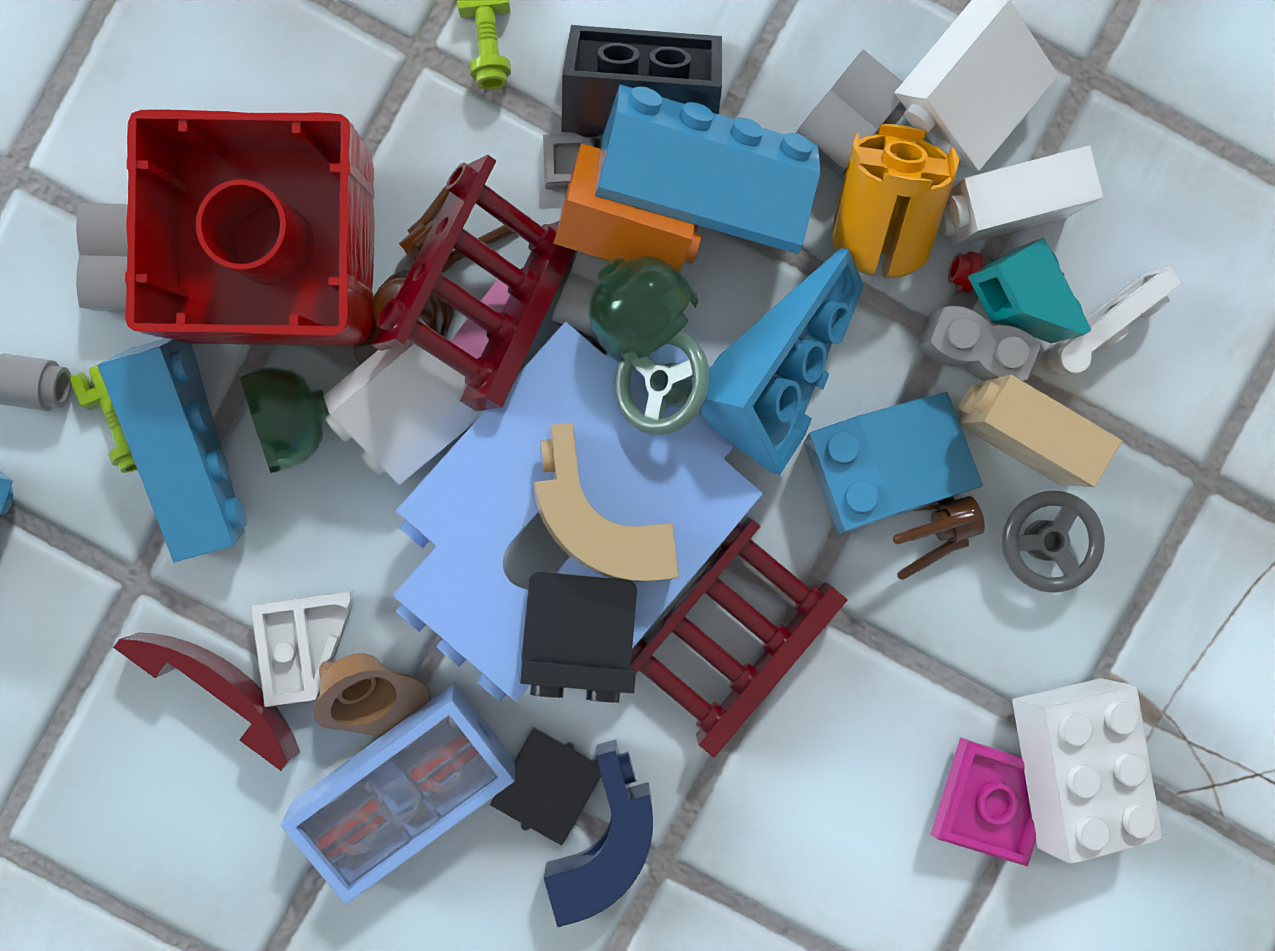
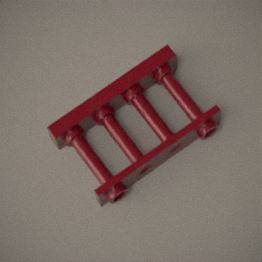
[372,154,575,411]
[630,517,848,758]

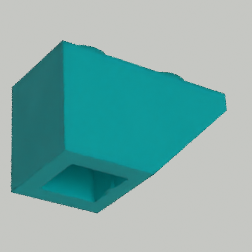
[968,237,1091,344]

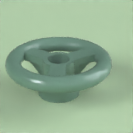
[614,328,710,435]

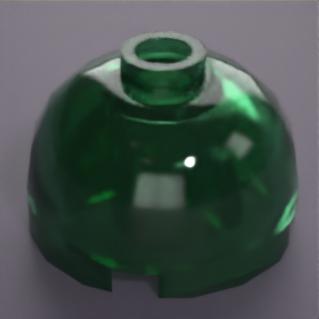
[588,256,699,362]
[238,366,329,474]

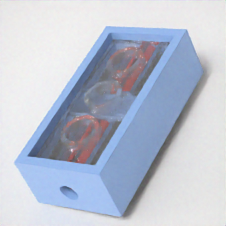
[280,683,515,904]

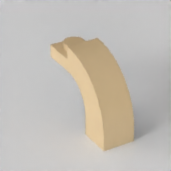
[533,423,679,582]

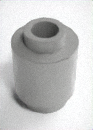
[0,353,72,411]

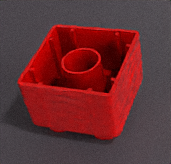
[125,109,375,347]

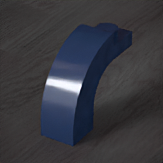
[544,739,653,928]

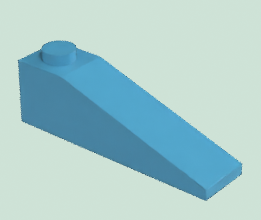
[700,248,864,475]

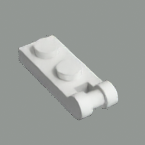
[1042,266,1182,374]

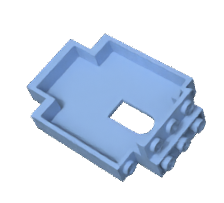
[393,310,763,702]

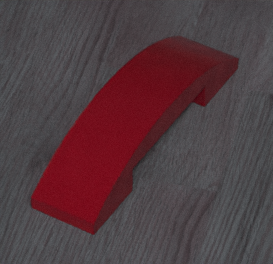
[113,632,300,771]

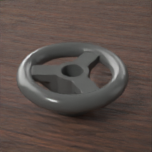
[1002,491,1105,593]

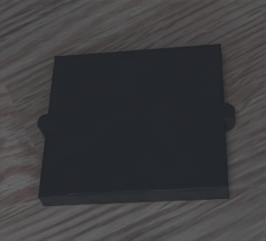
[490,727,601,846]

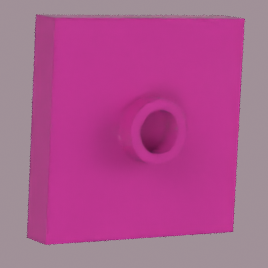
[930,737,1036,867]

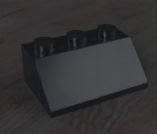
[561,25,722,138]

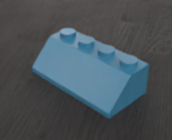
[595,84,821,254]

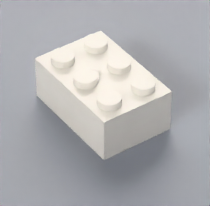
[1012,678,1163,864]

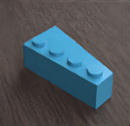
[97,339,247,563]

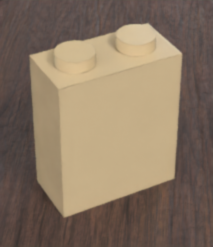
[958,374,1123,487]

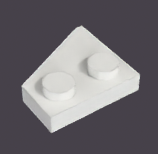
[251,590,354,707]

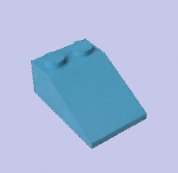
[804,392,983,536]

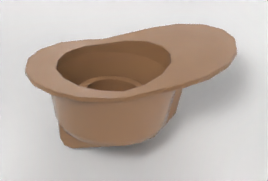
[313,653,431,736]

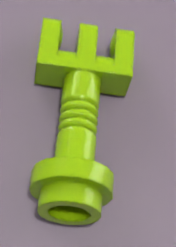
[457,0,511,90]
[70,365,138,473]

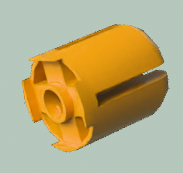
[831,124,960,278]

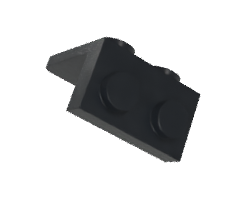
[519,572,637,703]

